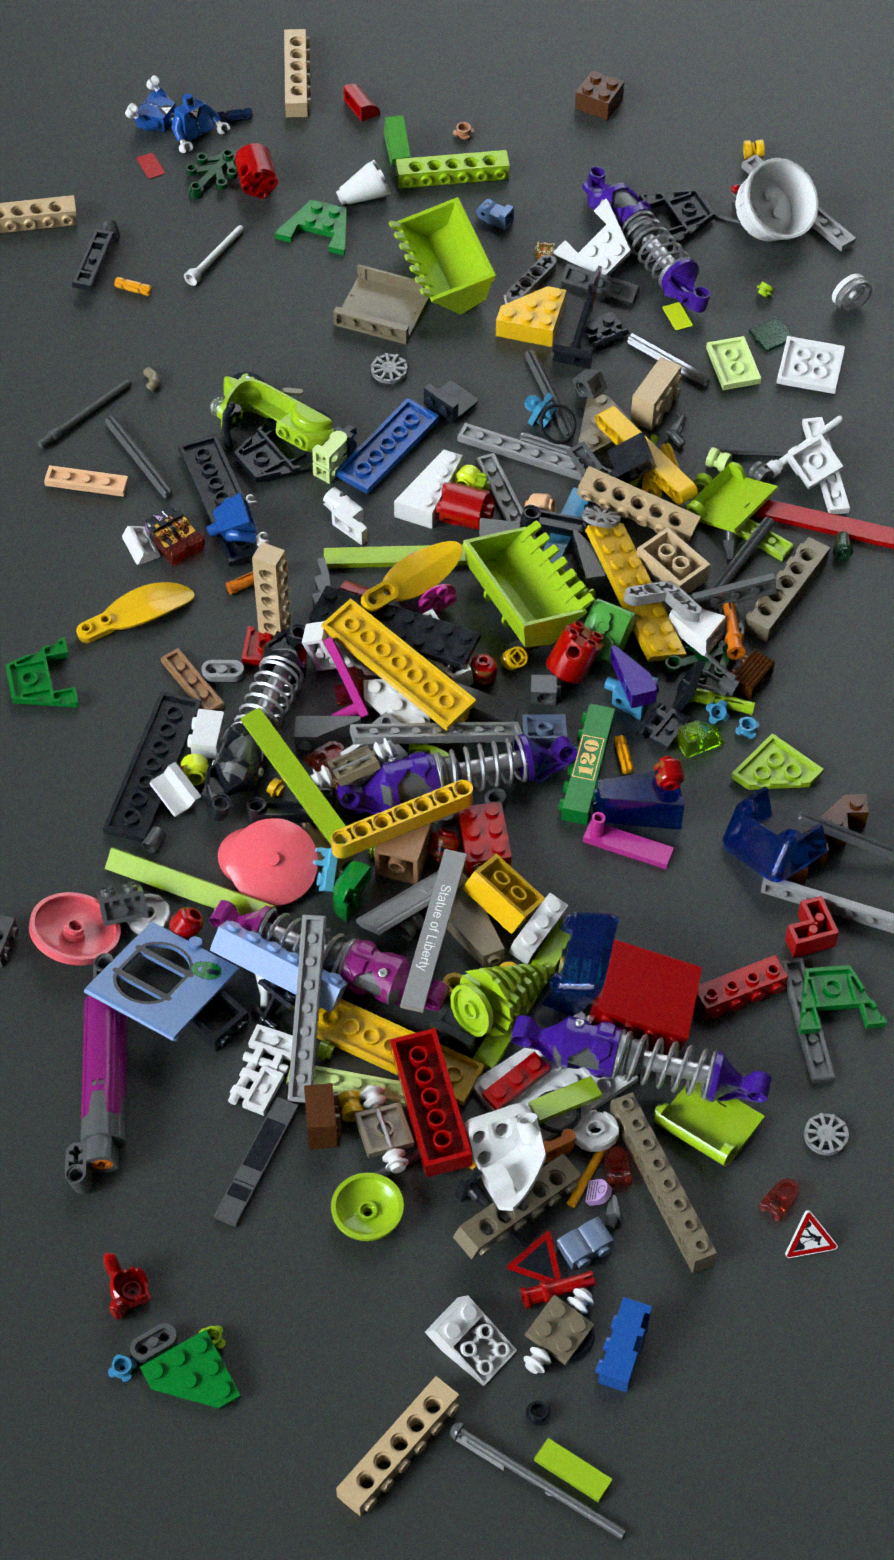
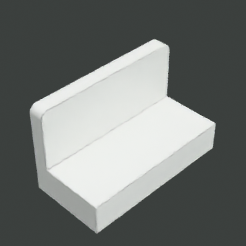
[150,762,201,817]

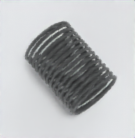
[103,220,120,243]
[142,826,167,853]

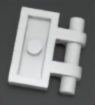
[242,1024,293,1075]
[228,1061,284,1116]

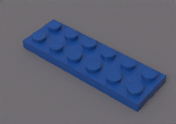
[335,398,439,494]

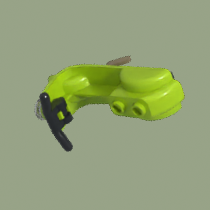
[210,372,334,452]

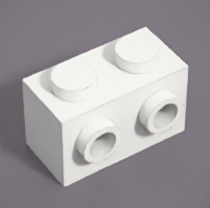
[187,709,225,759]

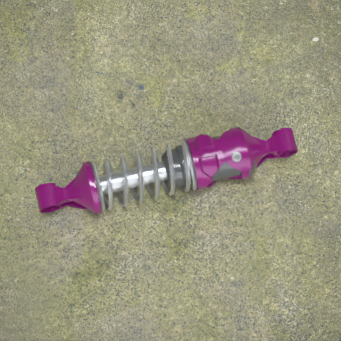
[209,900,450,1011]

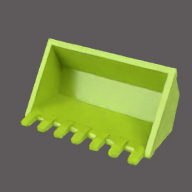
[389,197,496,315]

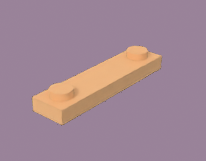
[44,465,129,497]

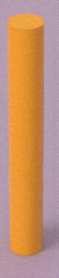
[567,1150,607,1208]

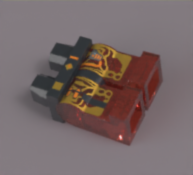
[146,506,205,567]

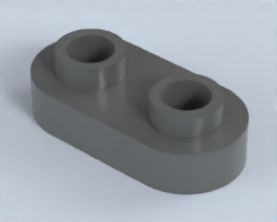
[130,1323,177,1363]

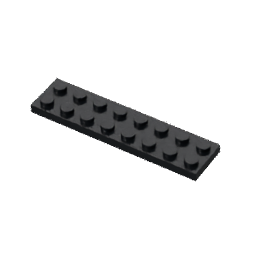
[178,434,260,567]
[309,585,481,670]
[103,691,202,843]

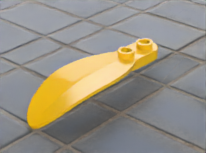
[361,541,462,612]
[76,582,194,643]

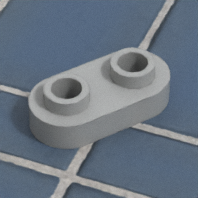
[201,660,244,682]

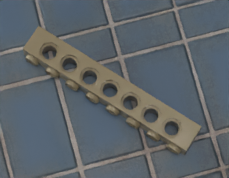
[610,1092,717,1274]

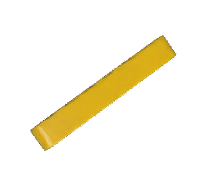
[595,406,698,505]
[331,780,473,859]

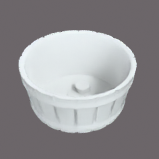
[735,158,819,242]

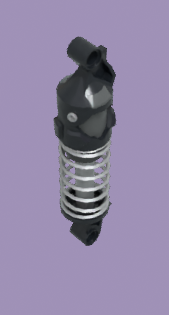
[201,623,306,821]

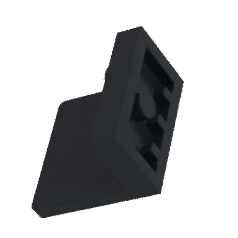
[608,432,657,483]
[430,1006,486,1058]

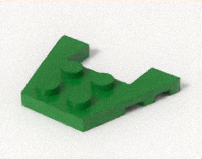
[275,199,347,255]
[5,637,79,708]
[799,965,887,1034]

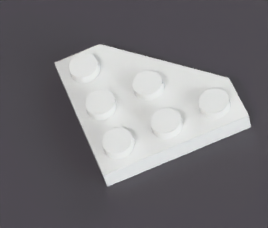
[363,679,430,723]

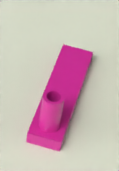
[324,637,370,719]
[583,812,674,869]

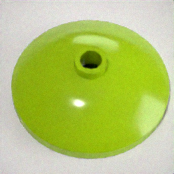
[331,1173,404,1241]

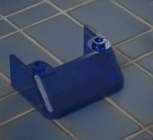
[722,786,827,882]
[541,912,619,1016]

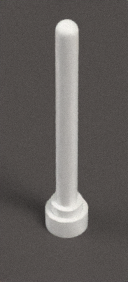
[184,225,244,286]
[765,416,844,478]

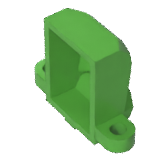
[584,598,638,664]

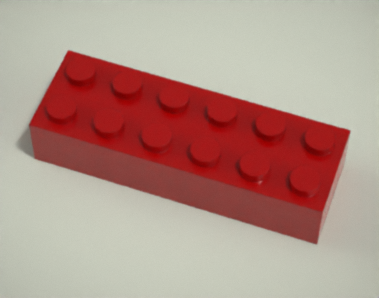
[390,1028,473,1178]

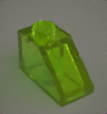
[676,720,725,758]

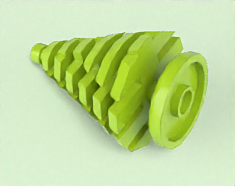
[450,963,555,1037]

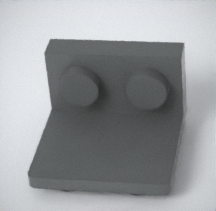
[96,881,149,926]

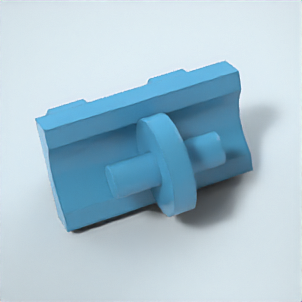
[524,392,558,428]

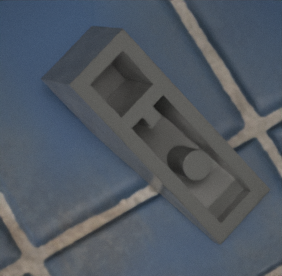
[572,530,610,591]
[295,716,361,750]

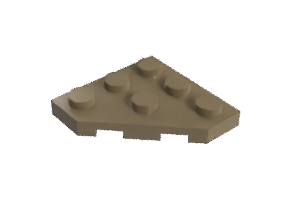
[578,391,638,455]

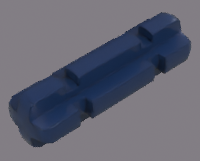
[217,107,253,122]

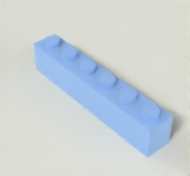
[210,920,348,1013]

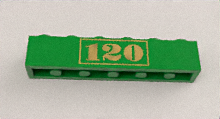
[558,704,615,825]

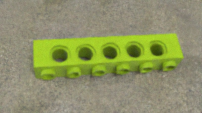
[396,150,510,188]

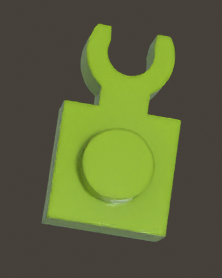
[475,472,491,491]

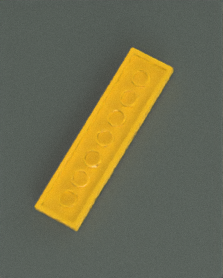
[585,523,687,662]
[321,598,476,731]
[317,999,485,1106]

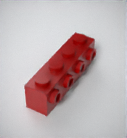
[695,955,788,1020]

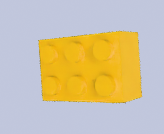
[462,854,545,934]

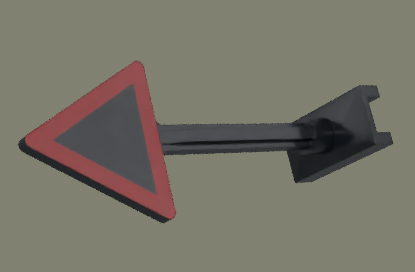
[552,265,602,369]
[454,1166,561,1283]

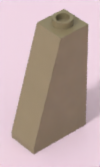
[447,888,504,968]

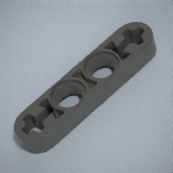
[506,255,556,303]

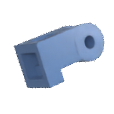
[476,199,514,231]

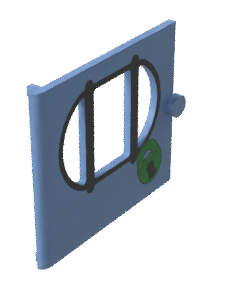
[84,922,239,1042]

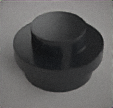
[526,1401,551,1426]

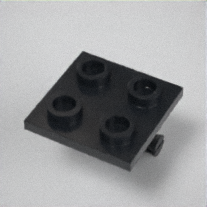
[250,979,296,1030]

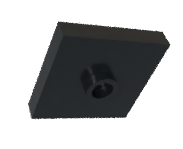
[672,660,705,712]

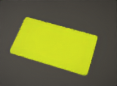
[662,302,693,330]

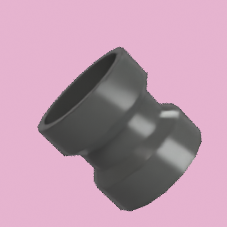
[394,912,425,941]

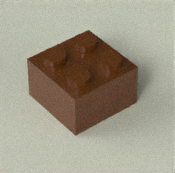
[575,70,624,120]
[304,1083,342,1150]

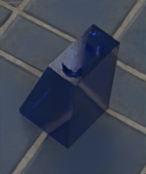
[592,772,685,830]

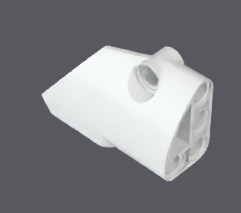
[464,1103,546,1211]

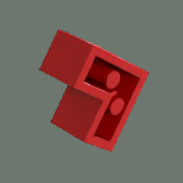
[785,895,839,958]

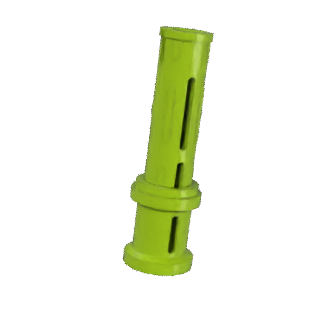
[689,687,755,715]

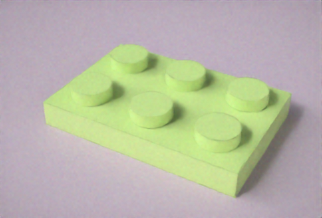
[706,336,761,390]

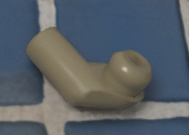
[143,367,162,392]

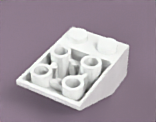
[425,1295,517,1386]

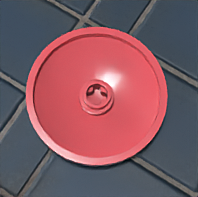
[228,818,318,908]
[29,892,121,966]

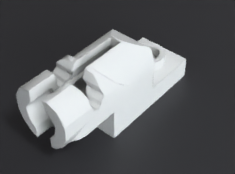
[323,487,368,545]

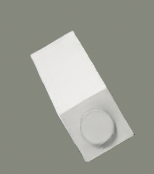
[669,609,726,656]

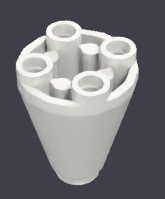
[336,160,391,205]

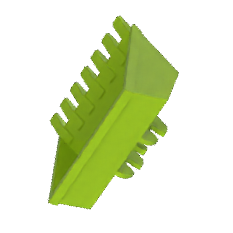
[463,521,595,647]

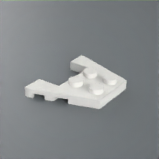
[553,199,632,276]

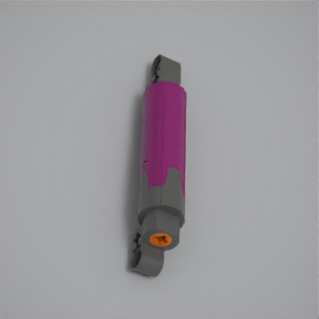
[65,953,128,1194]

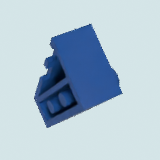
[595,1297,652,1393]

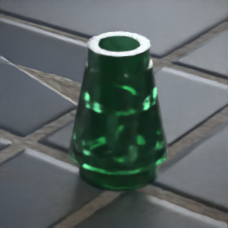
[833,531,853,561]

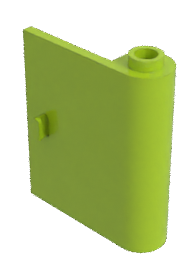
[685,462,779,533]
[653,1081,765,1167]

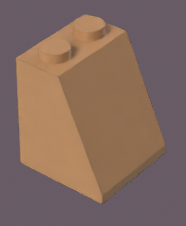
[374,822,433,884]

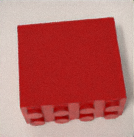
[588,939,702,1057]

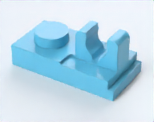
[313,847,338,893]

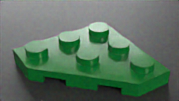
[140,1329,242,1409]

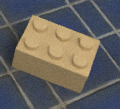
[631,357,683,431]
[637,527,710,594]

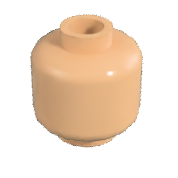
[525,493,556,513]

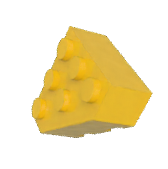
[496,286,567,347]

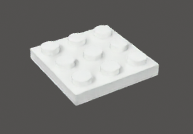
[777,336,845,394]

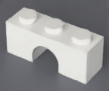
[508,893,568,965]

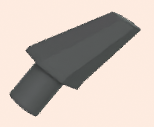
[723,530,737,559]
[605,1194,623,1230]

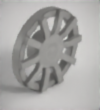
[371,353,408,384]
[582,506,621,528]
[804,1113,849,1155]

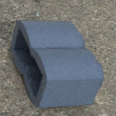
[557,1217,614,1270]

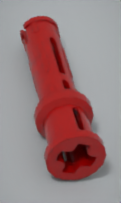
[520,1270,596,1309]

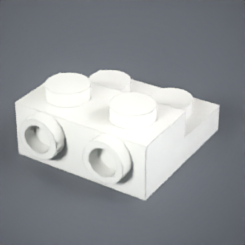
[786,434,843,490]

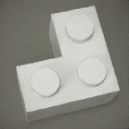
[302,621,358,671]

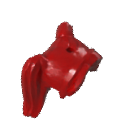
[103,1253,151,1320]

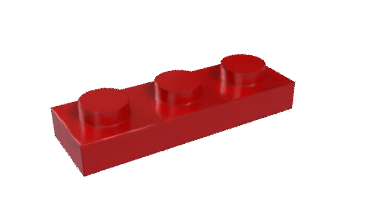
[482,1051,550,1110]

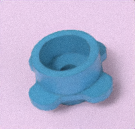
[706,700,730,724]
[735,717,760,739]
[108,1354,137,1382]

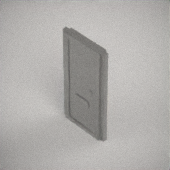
[356,870,468,935]

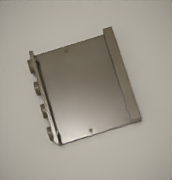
[333,264,429,344]

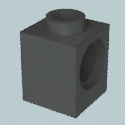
[572,369,608,398]
[530,675,561,705]

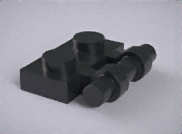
[583,311,629,349]
[636,703,690,751]

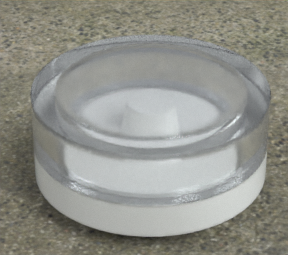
[832,273,873,314]

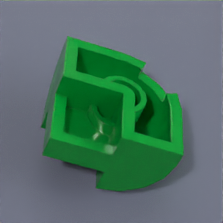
[333,861,371,923]

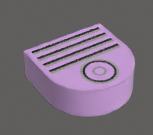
[585,1179,612,1206]

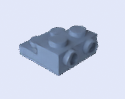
[522,714,567,751]

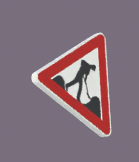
[785,1210,838,1258]

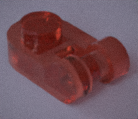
[305,741,344,772]
[603,1146,632,1187]
[758,1178,799,1222]

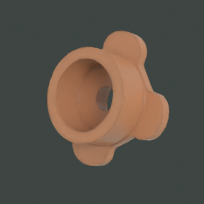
[453,122,474,140]

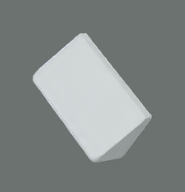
[122,526,160,565]

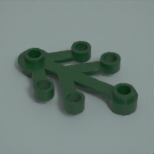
[186,149,238,199]
[665,639,731,684]

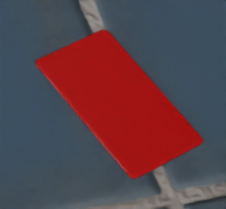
[136,153,165,179]

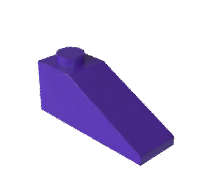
[610,645,659,709]

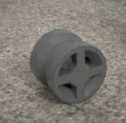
[748,461,774,483]

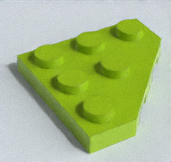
[731,733,824,790]

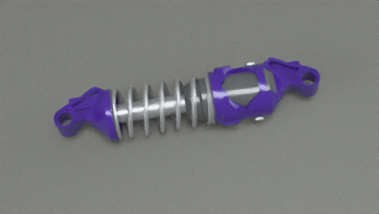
[582,166,711,313]
[336,734,577,815]
[511,1016,772,1103]

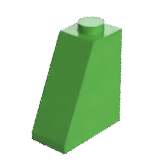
[383,115,411,166]

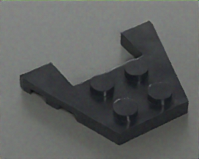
[639,189,715,246]
[234,417,313,483]

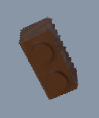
[730,650,775,700]

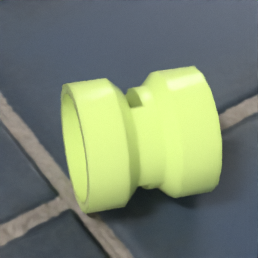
[705,447,732,472]

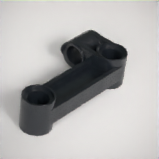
[520,504,601,543]
[246,786,335,825]

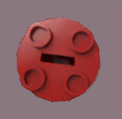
[235,143,279,199]
[436,482,495,531]
[546,621,603,684]

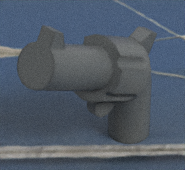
[666,413,687,448]

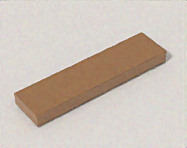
[161,648,225,711]

